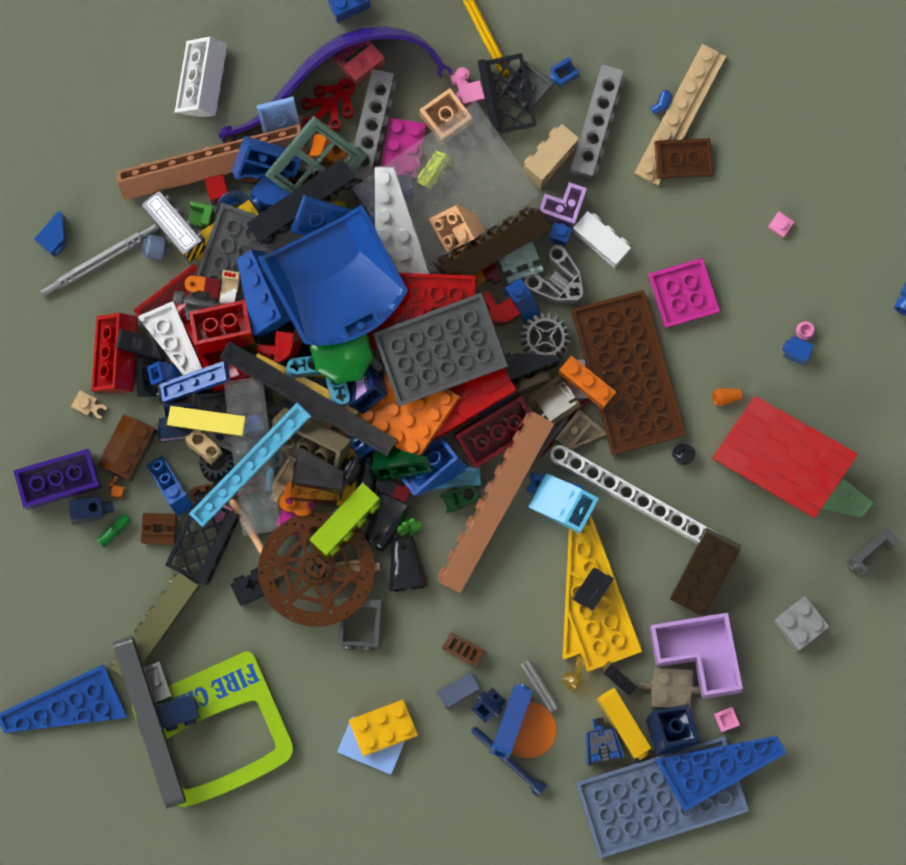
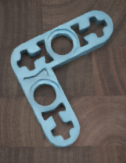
[286,356,350,408]

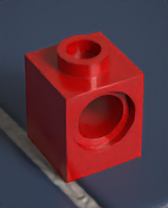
[205,174,228,205]

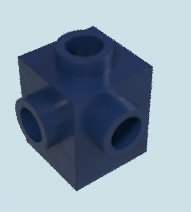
[472,688,506,723]

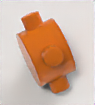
[110,485,125,500]

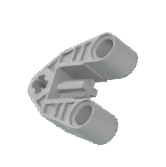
[525,245,583,304]

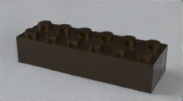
[434,206,551,275]

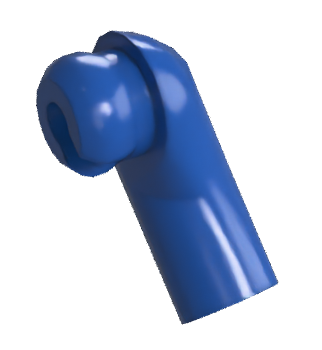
[650,90,672,115]

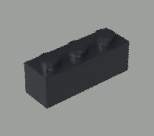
[601,661,637,696]

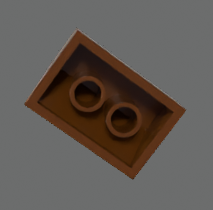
[97,414,158,482]

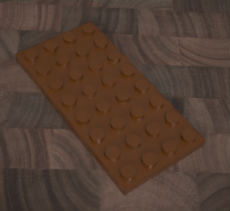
[570,290,686,456]

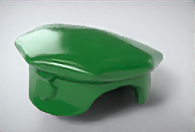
[310,334,373,384]

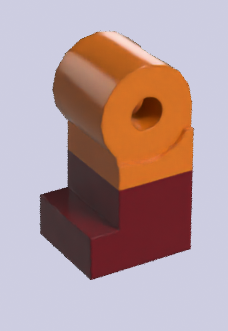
[472,263,501,289]
[185,276,222,299]

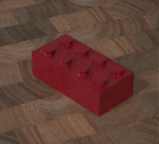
[453,394,531,468]

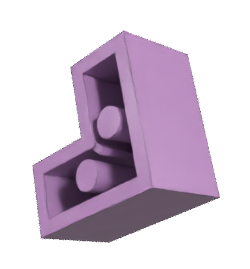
[540,182,587,228]

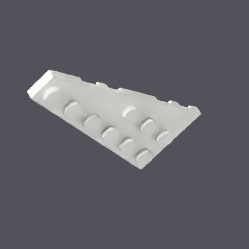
[375,167,430,274]

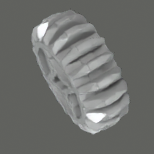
[520,313,571,358]

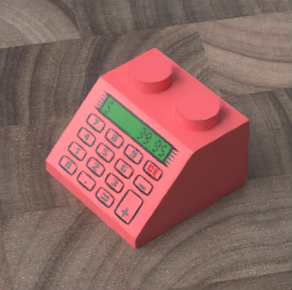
[333,41,385,87]

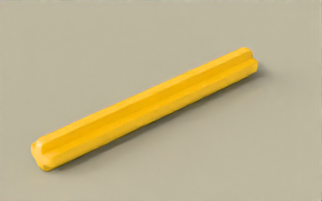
[462,0,510,77]

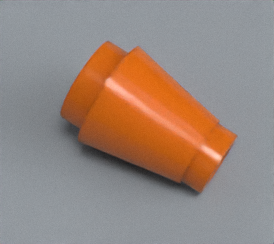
[712,388,742,407]

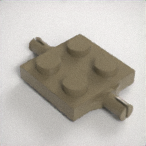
[638,667,701,708]

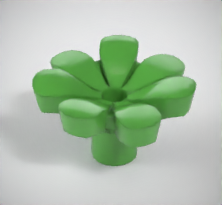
[398,516,423,537]

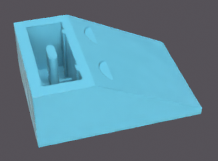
[528,473,599,534]

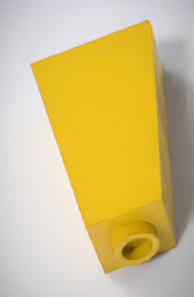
[595,688,651,760]

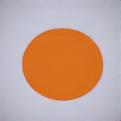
[511,702,556,758]

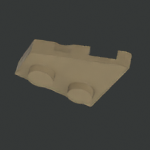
[554,409,606,450]

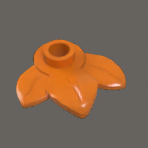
[279,480,311,516]

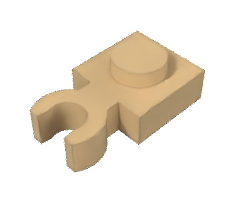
[71,390,108,420]

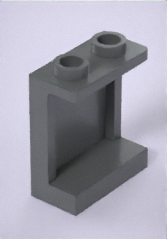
[847,528,900,576]

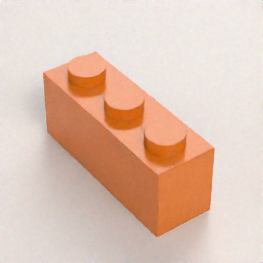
[558,356,616,410]

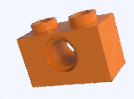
[309,134,349,166]

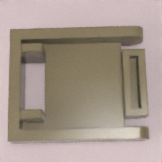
[524,376,580,424]

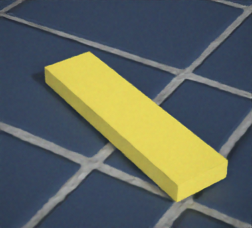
[167,406,247,436]

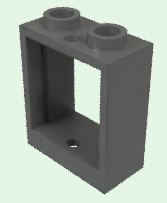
[339,598,382,651]

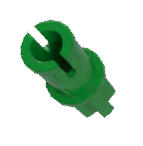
[96,514,131,548]

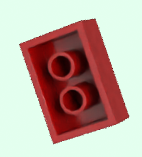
[189,300,255,356]

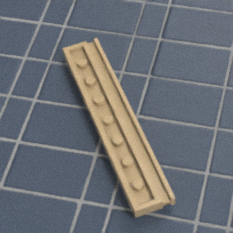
[634,44,726,186]

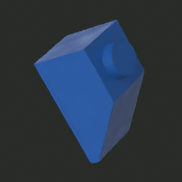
[34,211,67,257]
[504,278,541,324]

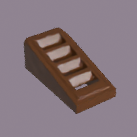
[442,632,485,668]

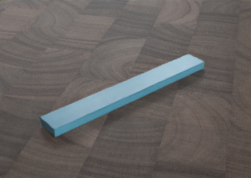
[189,402,311,527]

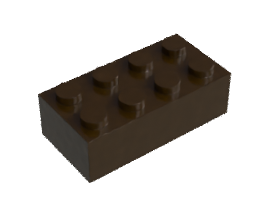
[670,527,741,617]

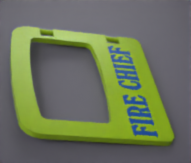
[132,651,294,807]

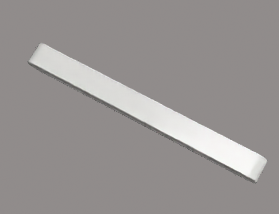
[550,445,719,544]

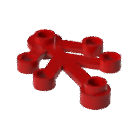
[300,79,355,132]

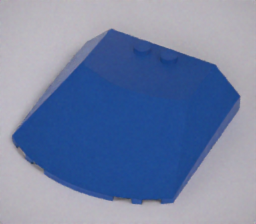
[258,204,408,346]

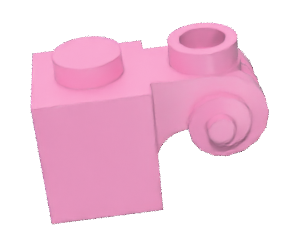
[450,67,485,108]

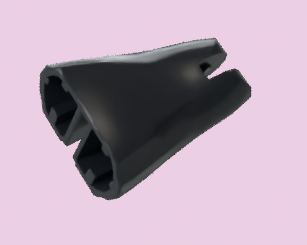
[365,492,413,552]
[389,535,428,592]

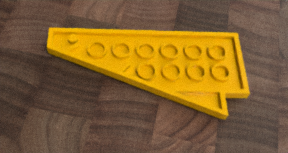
[562,514,642,672]

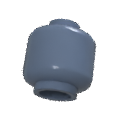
[141,235,170,261]

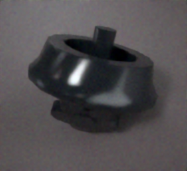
[672,444,696,465]

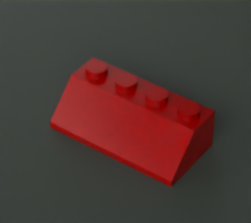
[91,312,138,393]

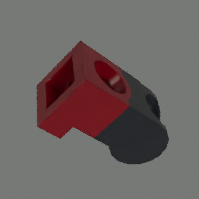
[376,479,411,504]

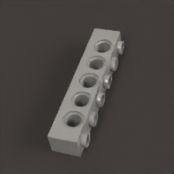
[570,64,625,180]
[353,69,397,183]

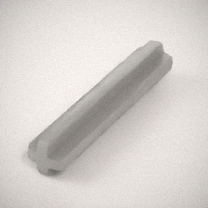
[521,660,559,712]

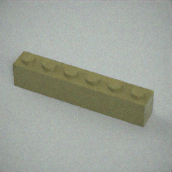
[111,572,200,677]

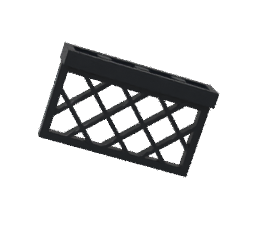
[478,53,537,137]
[165,495,241,585]

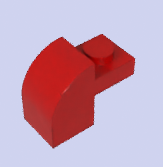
[483,290,521,326]
[257,331,302,362]

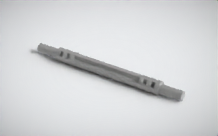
[40,224,158,297]

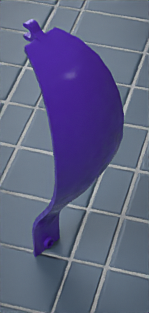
[218,26,452,144]

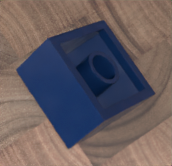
[646,705,700,756]

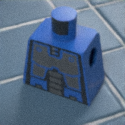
[586,717,624,764]

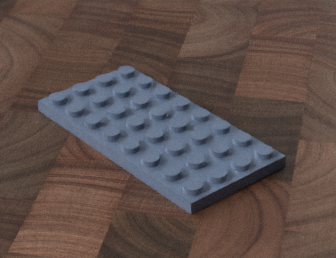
[575,736,749,859]

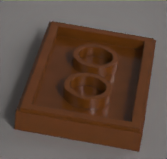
[654,138,713,179]

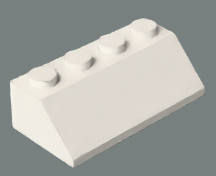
[175,37,227,118]

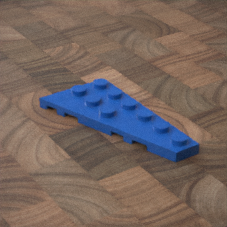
[0,665,128,733]
[654,736,787,812]

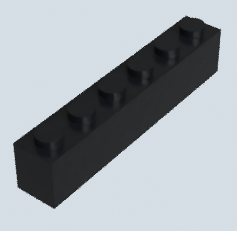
[247,159,356,245]

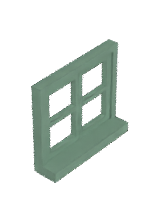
[265,116,367,202]

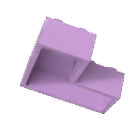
[649,613,743,699]

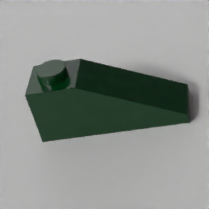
[372,448,433,480]

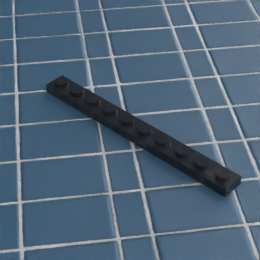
[219,341,397,456]

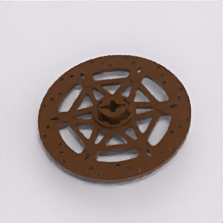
[258,512,375,627]

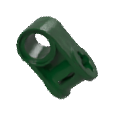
[440,485,478,514]

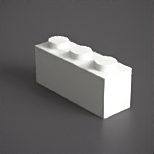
[572,211,631,269]

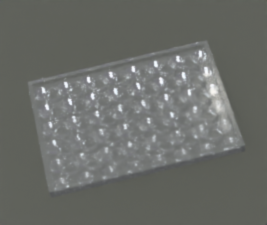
[352,101,540,273]

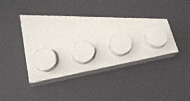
[138,301,202,375]

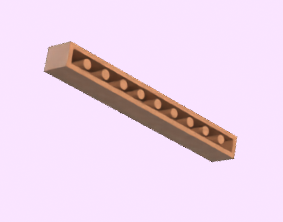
[117,124,307,200]
[437,411,554,593]

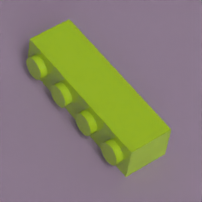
[309,483,381,558]

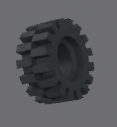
[199,446,236,484]

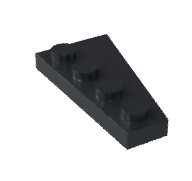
[195,387,274,434]

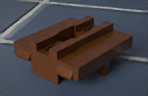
[141,513,177,545]

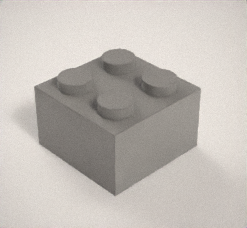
[772,596,829,652]

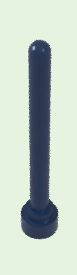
[471,727,547,797]

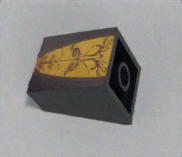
[290,448,346,506]

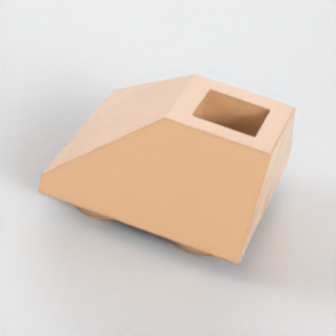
[428,204,485,252]

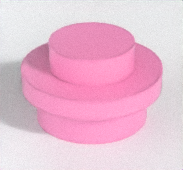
[796,321,815,341]

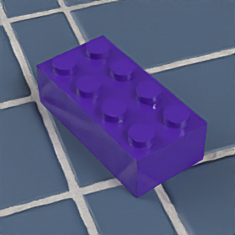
[13,449,102,510]

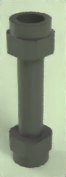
[173,291,219,308]

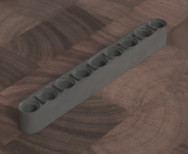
[113,636,186,809]

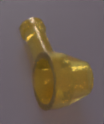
[562,656,586,692]

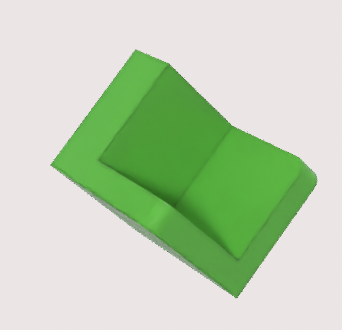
[189,202,214,228]

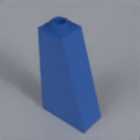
[489,684,533,760]

